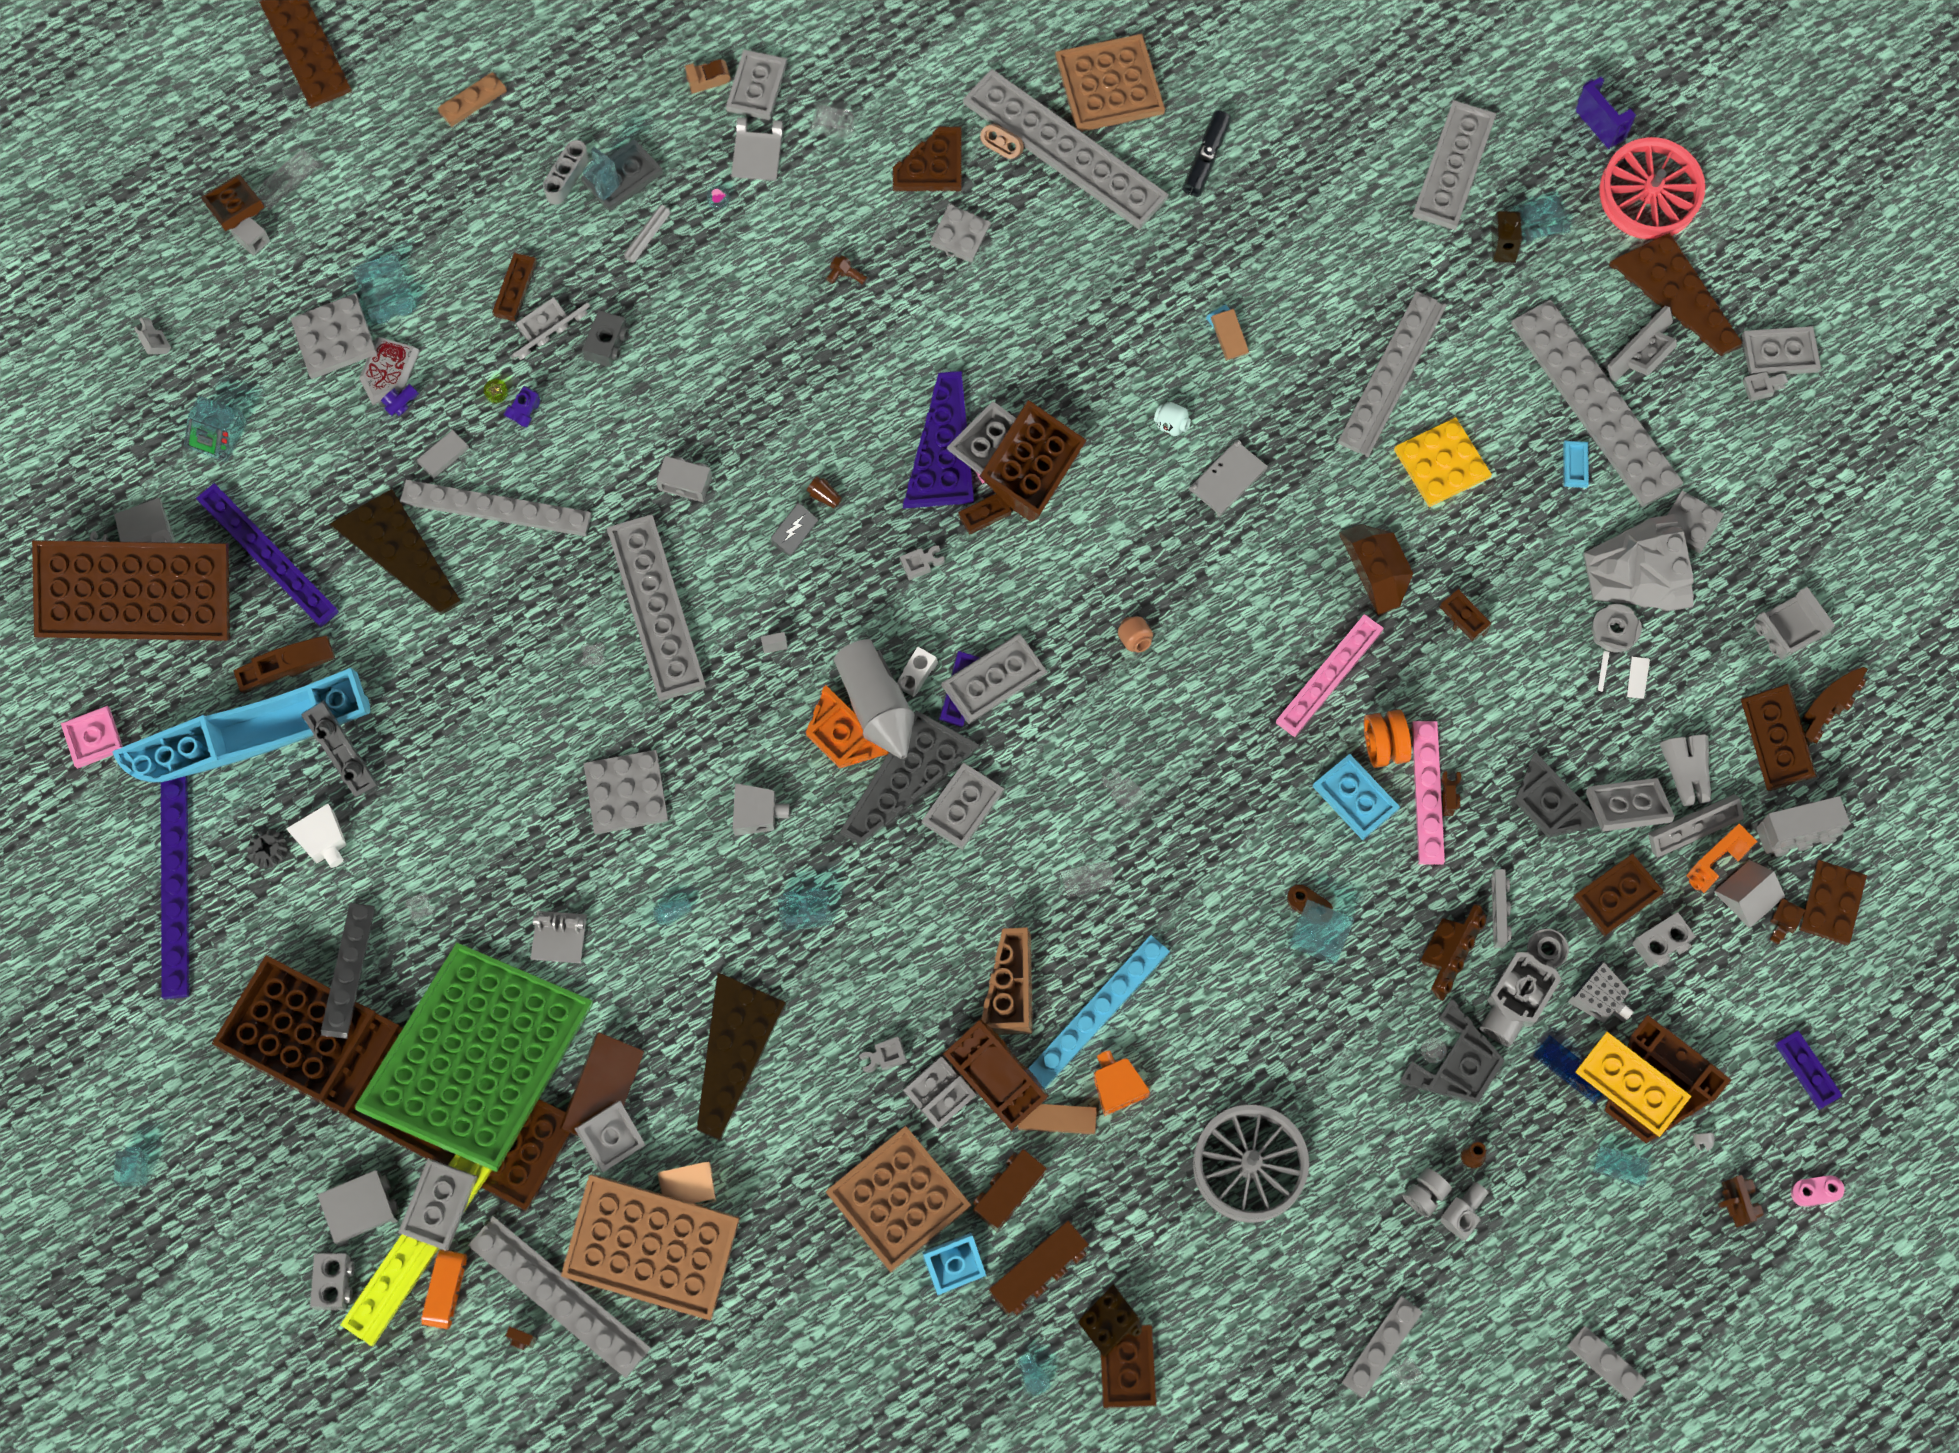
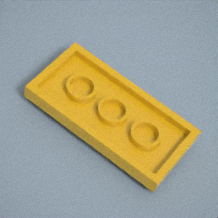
[1575,1032,1691,1137]

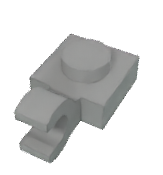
[134,318,171,354]
[1742,372,1788,402]

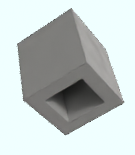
[230,217,270,256]

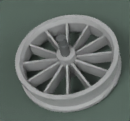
[1193,1105,1309,1223]

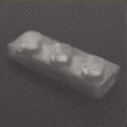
[253,149,320,210]

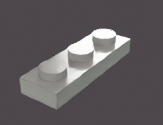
[1491,869,1511,948]
[1567,1326,1647,1401]

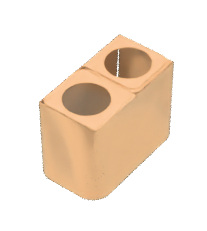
[657,1162,716,1205]

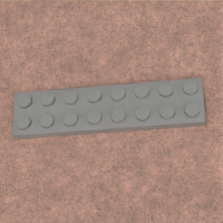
[607,514,706,702]

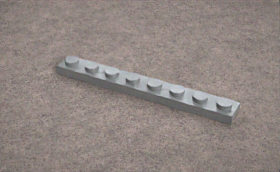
[400,480,592,536]

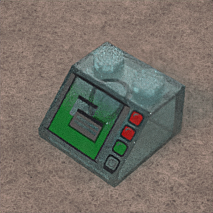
[184,396,248,462]

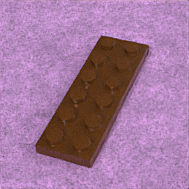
[259,0,352,109]

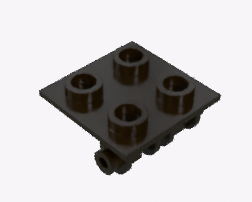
[1078,1284,1142,1357]

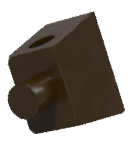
[1491,211,1522,263]

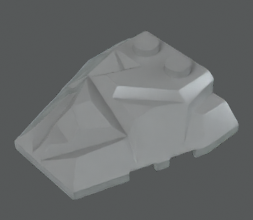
[1583,514,1694,611]

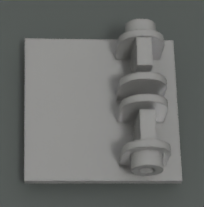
[530,911,587,964]

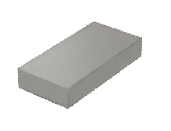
[417,430,469,478]

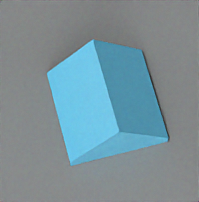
[922,1233,986,1295]

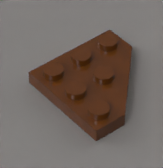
[893,127,961,191]

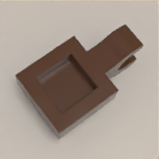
[1441,771,1461,816]
[1770,898,1805,945]

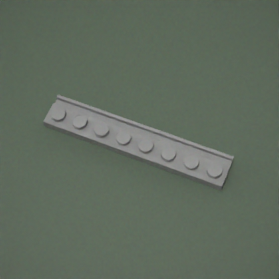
[1338,291,1447,458]
[468,1216,651,1379]

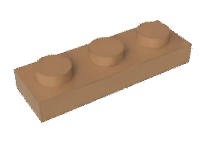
[437,72,507,127]

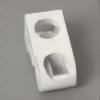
[897,647,938,697]

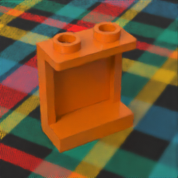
[1686,824,1757,893]

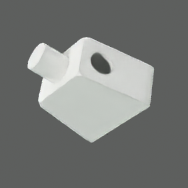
[287,804,347,868]

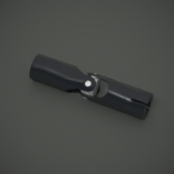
[1182,111,1232,197]

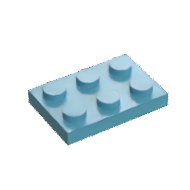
[1312,754,1400,840]

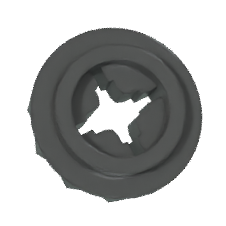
[246,829,288,868]

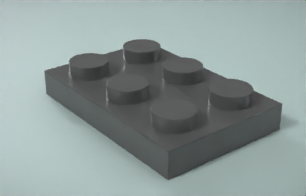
[581,139,664,212]

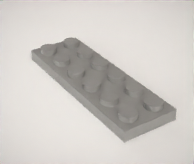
[1412,100,1497,231]

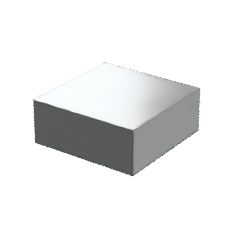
[761,632,788,654]

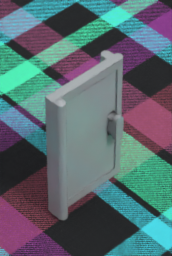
[1189,440,1268,517]

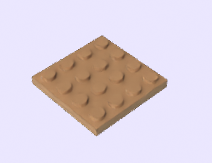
[1055,34,1165,132]
[825,1126,971,1273]

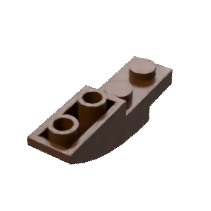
[233,636,336,694]
[1802,667,1868,747]

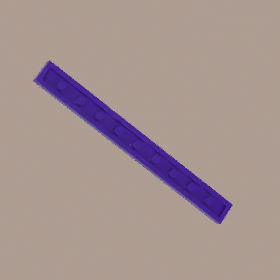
[161,776,189,999]

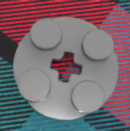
[1591,604,1642,652]

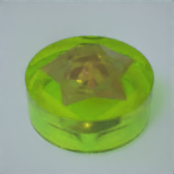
[484,379,508,403]

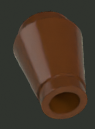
[806,476,843,509]
[1460,1142,1486,1168]

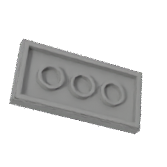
[941,633,1047,724]

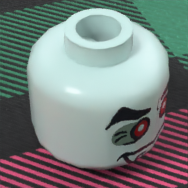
[1154,402,1191,436]

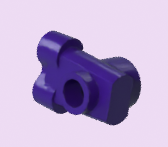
[381,384,419,417]
[503,386,540,428]

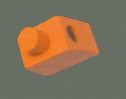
[1093,1050,1150,1116]

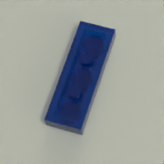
[1533,1035,1603,1104]

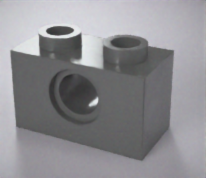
[582,310,629,368]

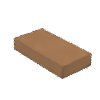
[1210,309,1249,361]

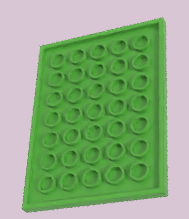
[355,942,593,1172]

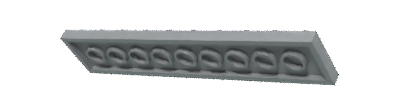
[963,69,1169,230]
[1511,300,1683,508]

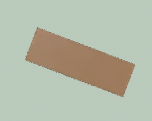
[1018,1104,1096,1134]

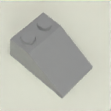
[947,401,1016,474]
[114,497,176,542]

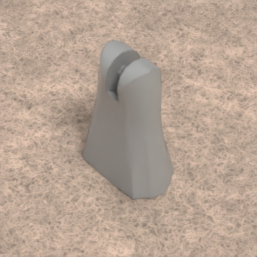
[1660,734,1711,806]

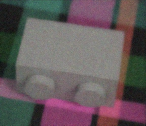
[656,456,712,502]

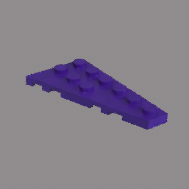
[903,371,974,509]

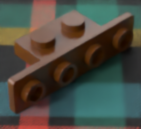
[1420,904,1487,1001]

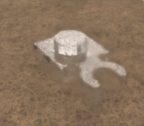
[1102,768,1146,813]

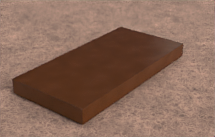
[1741,684,1817,791]
[560,1032,644,1137]

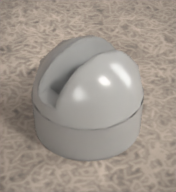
[1693,1133,1715,1151]

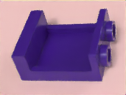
[1575,76,1636,149]

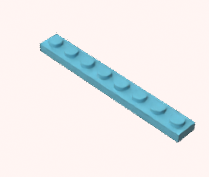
[1028,935,1170,1089]

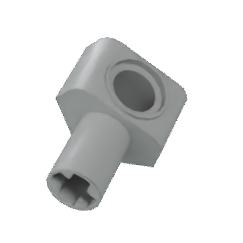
[1440,1182,1488,1241]

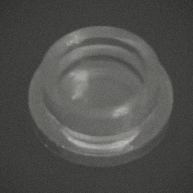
[1421,1038,1447,1063]

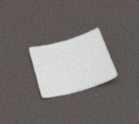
[1598,651,1650,699]

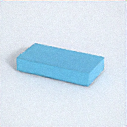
[1563,441,1589,488]

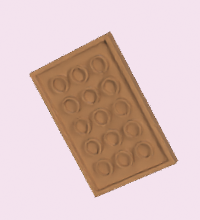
[561,1174,740,1321]

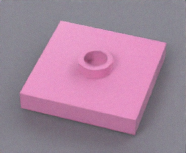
[61,706,123,769]

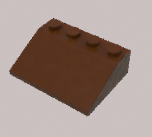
[979,400,1087,523]

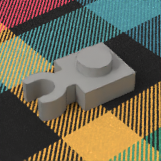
[899,546,945,580]
[859,1037,908,1073]

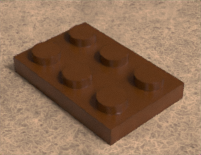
[200,173,265,231]
[1573,853,1665,937]
[1799,860,1867,946]
[1100,1325,1157,1409]

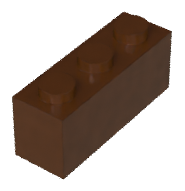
[973,1149,1047,1233]

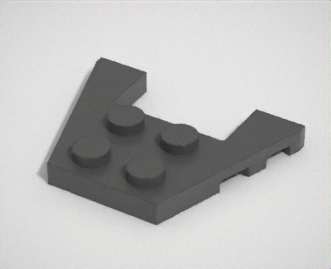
[1399,999,1505,1104]

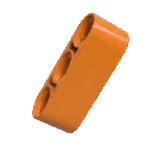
[422,1249,467,1330]

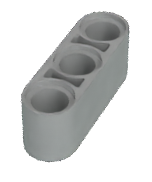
[543,140,589,205]

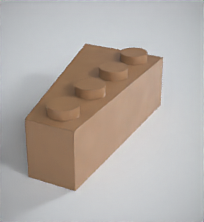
[981,928,1032,1035]

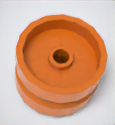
[1364,709,1411,768]

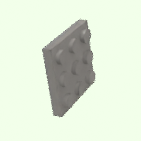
[290,293,377,379]
[583,750,668,835]

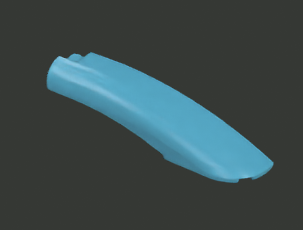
[112,668,370,782]

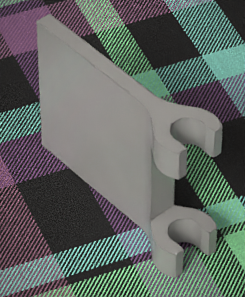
[731,117,784,181]

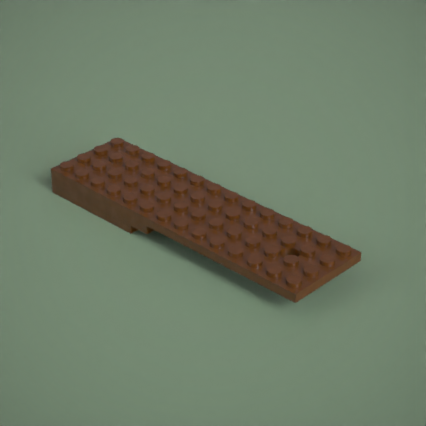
[211,955,572,1212]

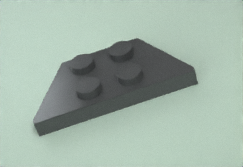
[1514,753,1599,838]

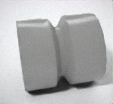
[1402,1167,1452,1218]

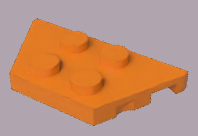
[806,685,889,768]

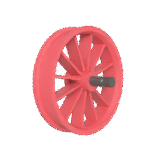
[1599,137,1705,240]

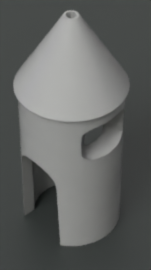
[833,639,915,759]

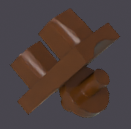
[1718,1175,1764,1228]

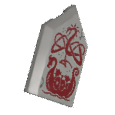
[359,337,420,406]

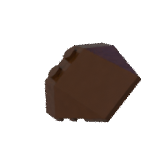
[1605,1015,1732,1144]

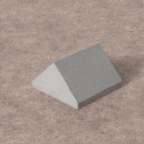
[1714,860,1785,928]

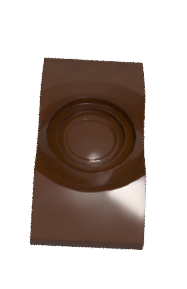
[943,1019,1049,1131]

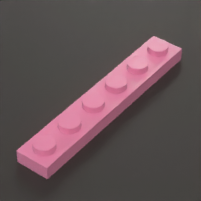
[1276,614,1384,737]
[1412,721,1445,864]

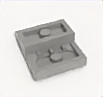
[902,1056,976,1129]

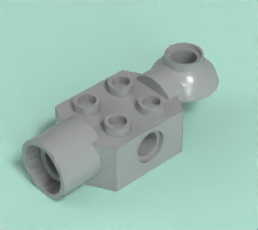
[1480,929,1569,1047]

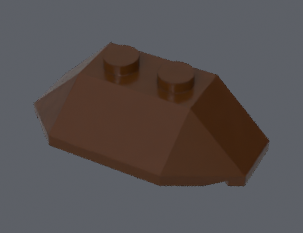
[1339,524,1413,615]

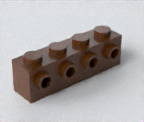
[989,1221,1089,1317]

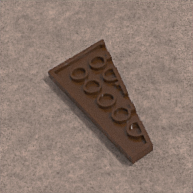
[1609,233,1743,356]

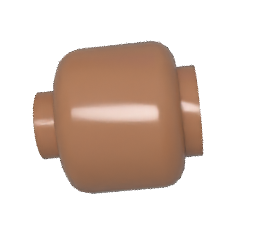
[1117,616,1153,652]

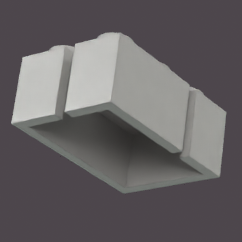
[1756,796,1850,857]

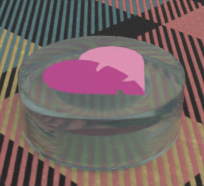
[707,186,730,210]

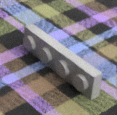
[1648,794,1744,858]
[1341,1296,1423,1399]

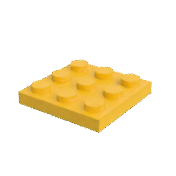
[1394,417,1492,507]

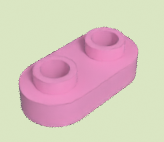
[1791,1176,1844,1207]

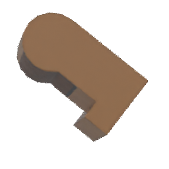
[685,59,731,94]

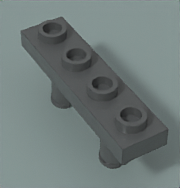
[301,700,377,797]

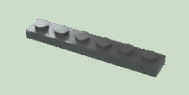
[321,903,375,1039]

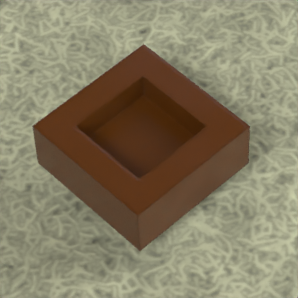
[505,1326,537,1351]

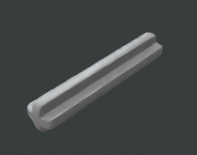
[624,205,670,263]

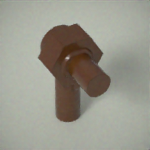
[826,255,868,285]

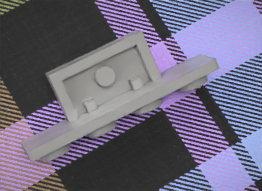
[510,297,591,360]
[1608,306,1677,382]

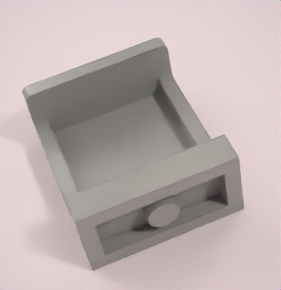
[1754,587,1835,661]
[317,1170,400,1247]

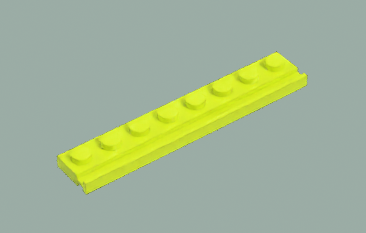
[340,1154,492,1346]

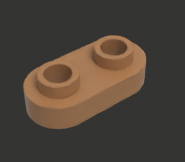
[980,124,1024,159]

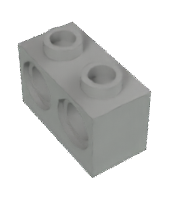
[1632,912,1696,968]
[310,1254,354,1310]

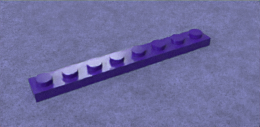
[196,483,339,628]

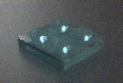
[1289,899,1355,965]

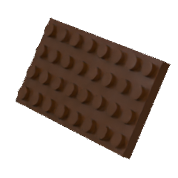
[32,540,230,641]

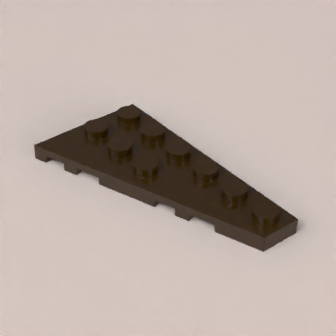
[329,489,462,615]
[697,972,786,1141]

